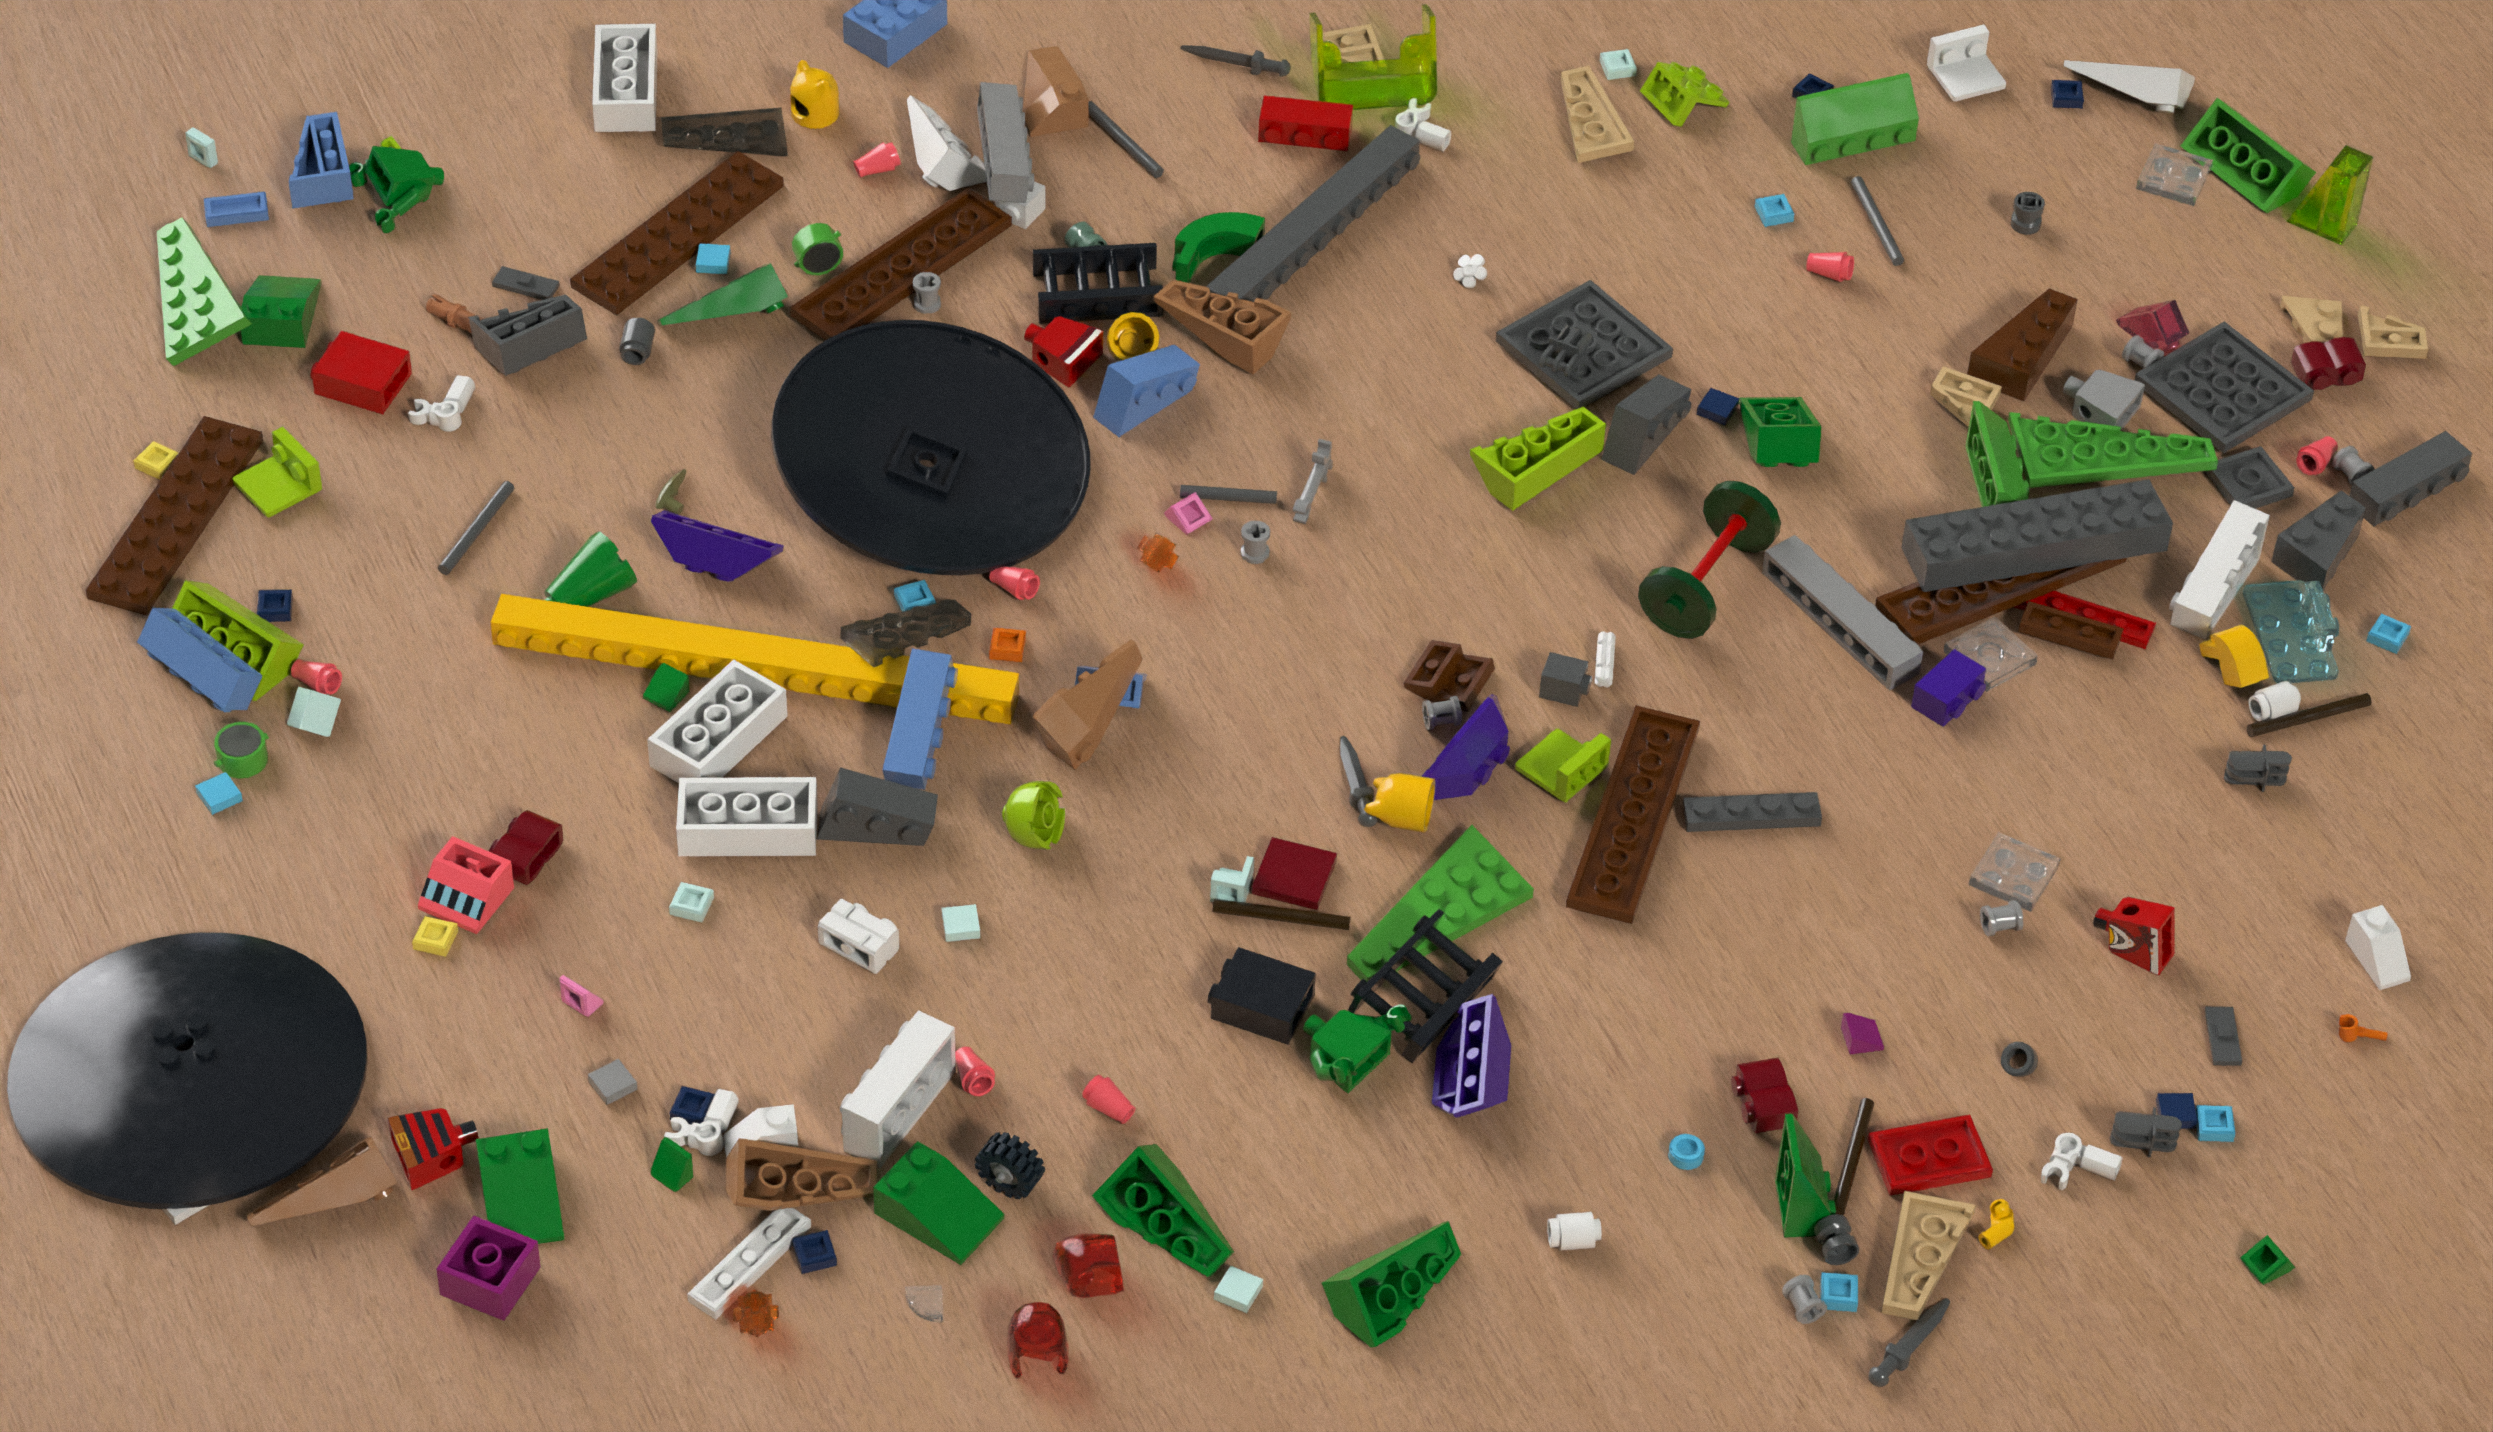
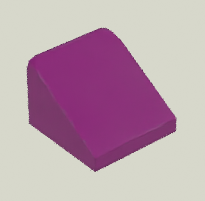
[1841,1013,1884,1055]

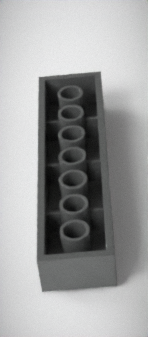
[1901,479,2173,592]

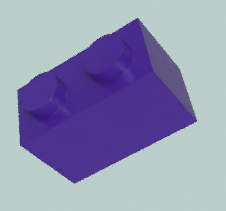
[1911,649,1986,727]

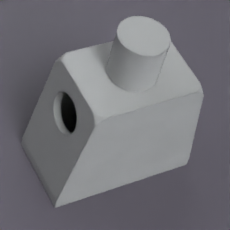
[2063,369,2145,431]

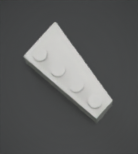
[2169,500,2270,640]

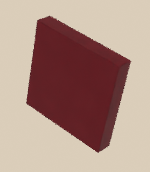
[1252,837,1337,910]

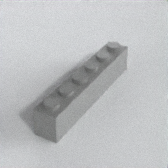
[977,82,1034,203]
[1762,535,1923,691]

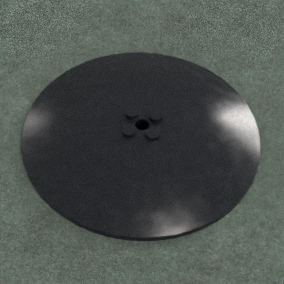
[771,320,1091,575]
[7,932,368,1209]

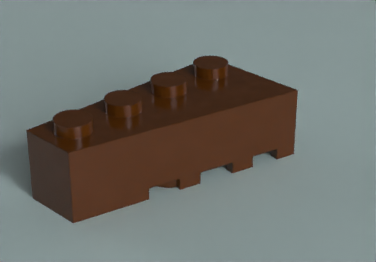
[1967,288,2078,401]

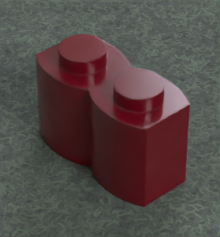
[2291,337,2366,390]
[489,810,563,885]
[1731,1057,1798,1134]

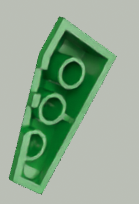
[657,263,788,326]
[1092,1144,1234,1277]
[1322,1221,1462,1348]

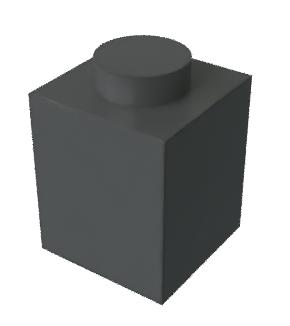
[1539,652,1592,707]

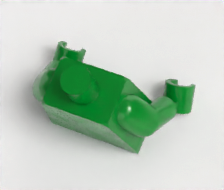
[349,146,444,233]
[1303,1004,1412,1093]

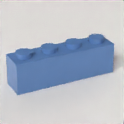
[137,608,263,712]
[883,648,958,790]

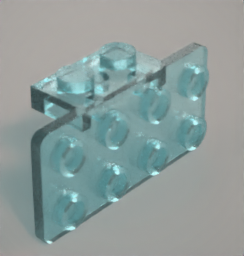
[2243,580,2339,684]

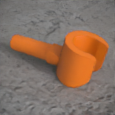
[2339,1014,2388,1042]

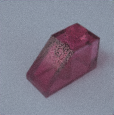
[2116,300,2190,351]

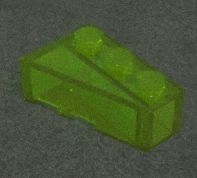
[2286,145,2373,245]

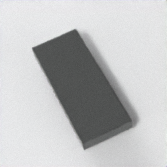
[492,266,560,300]
[2204,1007,2242,1066]

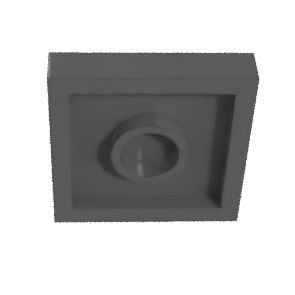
[2205,446,2295,509]

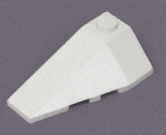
[2064,60,2195,113]
[907,95,987,191]

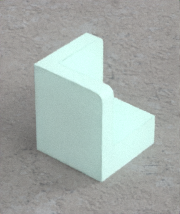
[287,687,341,737]
[1210,856,1254,903]

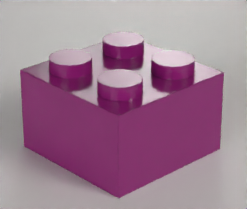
[436,1215,541,1321]

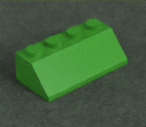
[1791,73,1919,165]
[2180,98,2316,213]
[1965,401,2029,507]

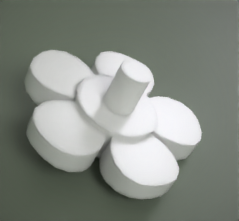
[1453,254,1487,288]

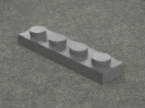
[1682,792,1822,832]

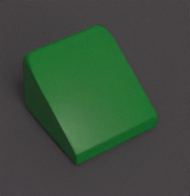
[643,663,690,712]
[651,1137,694,1192]
[2240,1235,2295,1285]

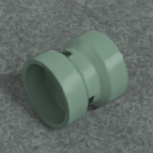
[1065,221,1107,248]

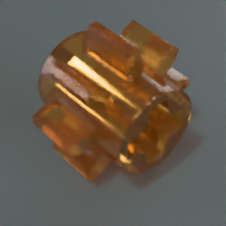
[1137,532,1179,573]
[733,1290,779,1337]

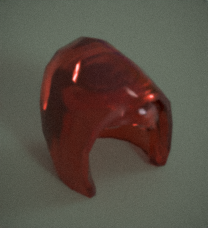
[1052,1233,1124,1298]
[1007,1302,1069,1378]

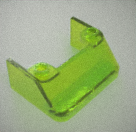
[1309,4,1437,110]

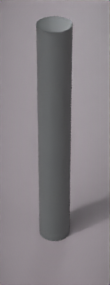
[1180,485,1277,504]

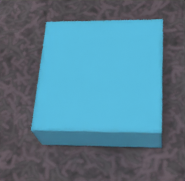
[1755,194,1794,227]
[696,244,731,274]
[894,579,936,618]
[2366,613,2411,654]
[195,772,243,815]
[2196,1105,2235,1142]
[1820,1272,1858,1312]

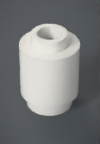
[2248,681,2301,721]
[1547,1212,1602,1251]

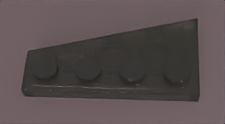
[661,107,788,157]
[840,599,972,667]

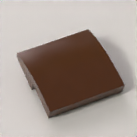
[1403,640,1495,712]

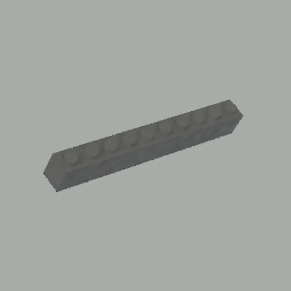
[1206,125,1420,302]

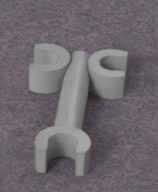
[1293,439,1333,524]

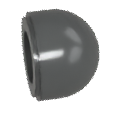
[2001,1042,2038,1077]

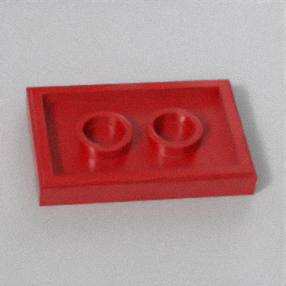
[1868,1114,1993,1196]

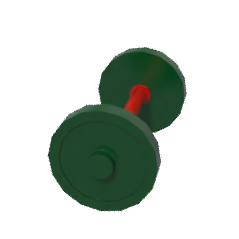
[1638,480,1781,639]

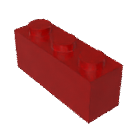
[1258,95,1353,151]

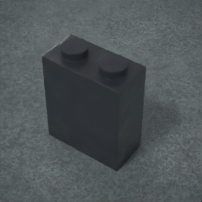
[1207,947,1316,1045]

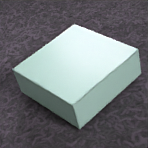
[1599,49,1637,80]
[185,127,218,169]
[669,882,714,923]
[942,904,980,942]
[1214,1266,1263,1313]

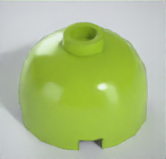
[1002,781,1065,850]

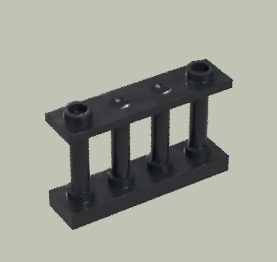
[1033,243,1163,324]
[1348,909,1503,1063]

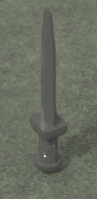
[1181,45,1291,77]
[1340,736,1378,827]
[1868,1298,1950,1387]

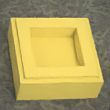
[133,441,178,480]
[412,916,458,957]

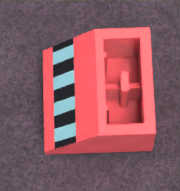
[418,836,514,934]

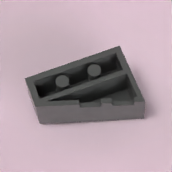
[468,294,587,376]
[1601,374,1692,475]
[2271,490,2366,597]
[816,767,938,846]

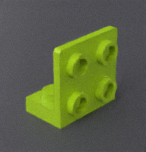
[1640,62,1730,127]
[233,426,323,518]
[1515,729,1611,803]

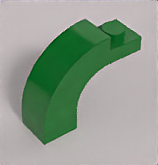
[1172,212,1265,283]

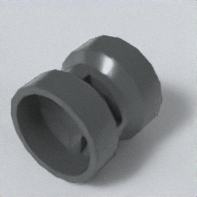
[2010,192,2045,235]
[1814,1214,1859,1265]

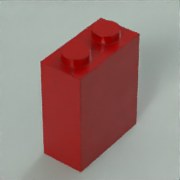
[310,331,412,415]

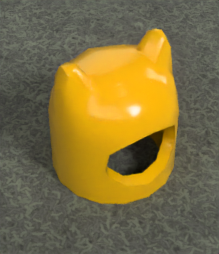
[790,60,839,129]
[1106,312,1159,362]
[1364,773,1435,833]

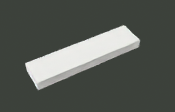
[687,1208,811,1320]

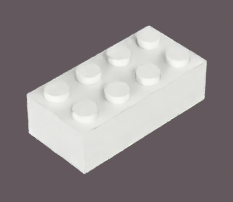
[592,24,658,132]
[647,660,787,783]
[676,777,818,856]
[840,1010,956,1168]

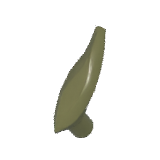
[655,469,687,515]

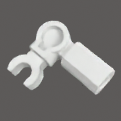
[1395,98,1451,152]
[408,375,475,432]
[664,1089,739,1156]
[2041,1133,2123,1190]

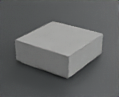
[588,1059,638,1105]

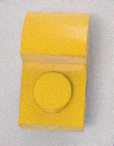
[2199,625,2269,688]

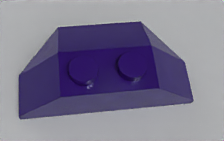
[651,510,784,581]
[1422,694,1510,800]
[1432,994,1512,1118]

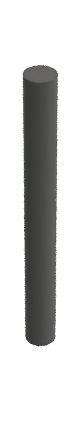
[1089,101,1164,178]
[1851,176,1904,266]
[438,481,515,575]

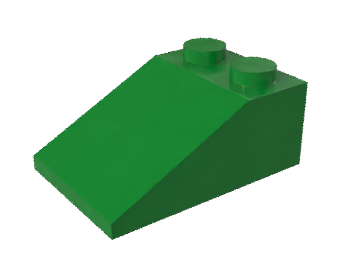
[241,275,322,348]
[1739,397,1822,467]
[1775,1114,1836,1238]
[476,1128,565,1244]
[873,1141,1005,1265]

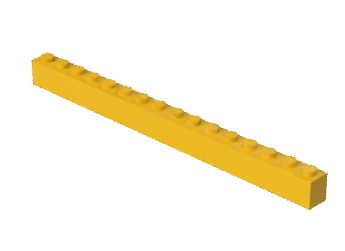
[490,594,1019,725]

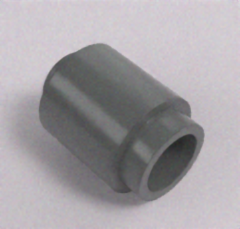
[619,318,655,365]

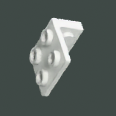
[1927,25,2006,101]

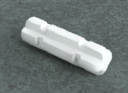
[1594,631,1616,688]

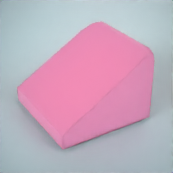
[1164,492,1213,535]
[559,975,604,1017]

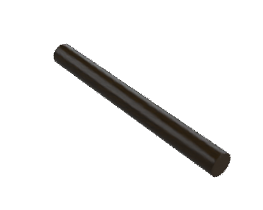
[2247,693,2372,737]
[1212,899,1351,930]
[1833,1098,1874,1215]

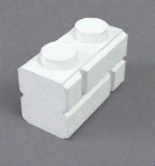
[818,899,899,974]

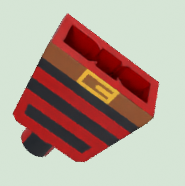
[388,1108,479,1190]

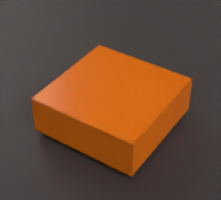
[989,628,1026,662]

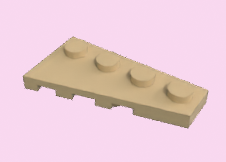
[1561,66,1634,163]
[1881,1191,1976,1320]

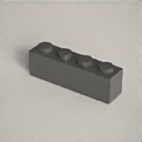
[2349,431,2472,527]

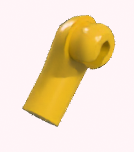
[1978,1199,2014,1250]

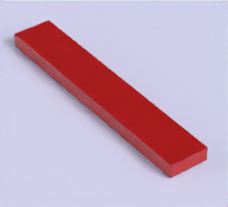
[2014,591,2156,649]

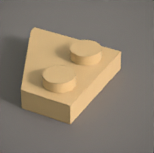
[1313,24,1387,76]
[2280,296,2343,343]
[2358,306,2428,359]
[1930,366,2002,427]

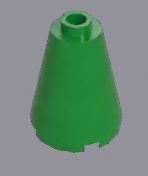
[544,531,637,607]

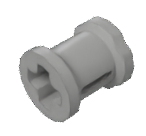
[913,272,941,314]
[2122,335,2164,369]
[2332,446,2374,485]
[1241,521,1270,564]
[1422,696,1462,730]
[1980,900,2023,937]
[1782,1275,1827,1324]

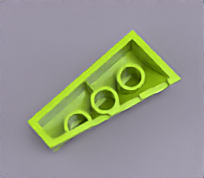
[1469,407,1606,511]
[172,580,304,701]

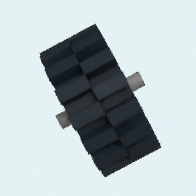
[975,1132,1045,1199]

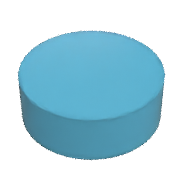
[1668,1134,1705,1170]

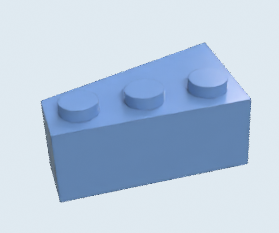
[289,112,354,209]
[1093,345,1200,437]

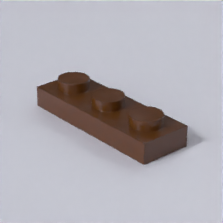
[2018,601,2124,660]

